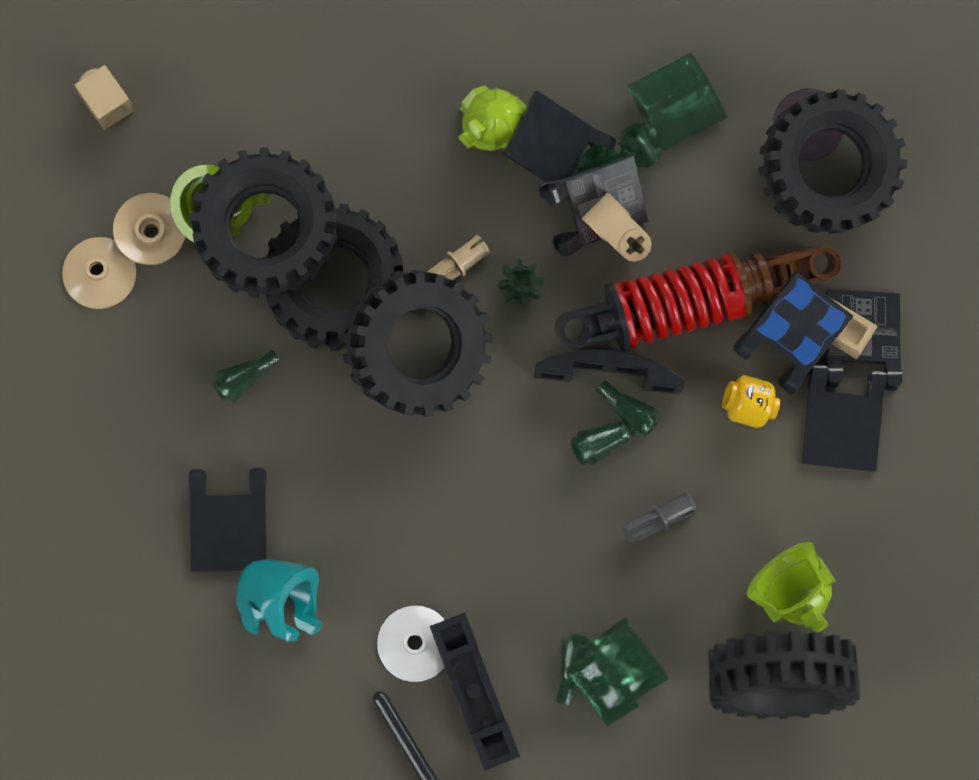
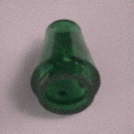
[571,421,629,466]

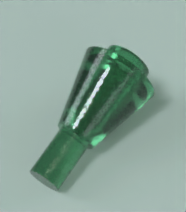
[212,350,279,403]
[596,380,659,438]
[555,633,598,705]

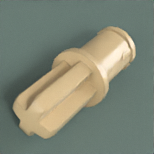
[427,235,490,280]

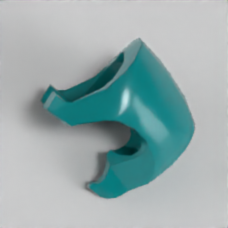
[236,560,323,642]

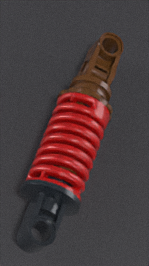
[554,246,842,352]

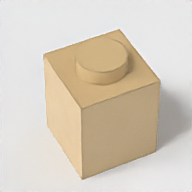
[74,65,134,130]

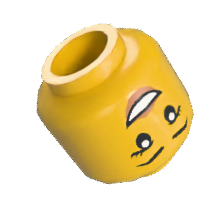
[722,375,780,428]

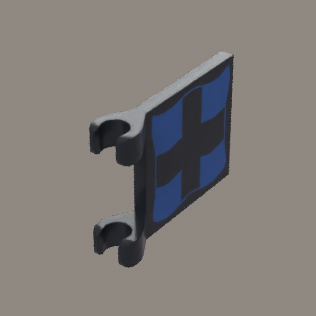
[733,271,854,394]

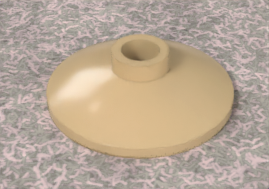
[113,193,186,265]
[62,237,137,309]

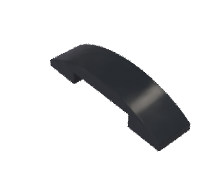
[534,349,685,395]
[429,612,520,771]

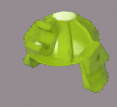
[458,85,527,162]
[170,165,270,242]
[747,542,836,632]

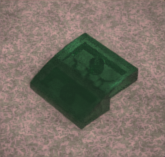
[627,52,727,150]
[565,617,669,727]

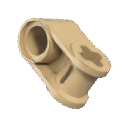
[581,192,652,262]

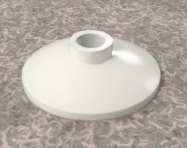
[377,606,444,682]

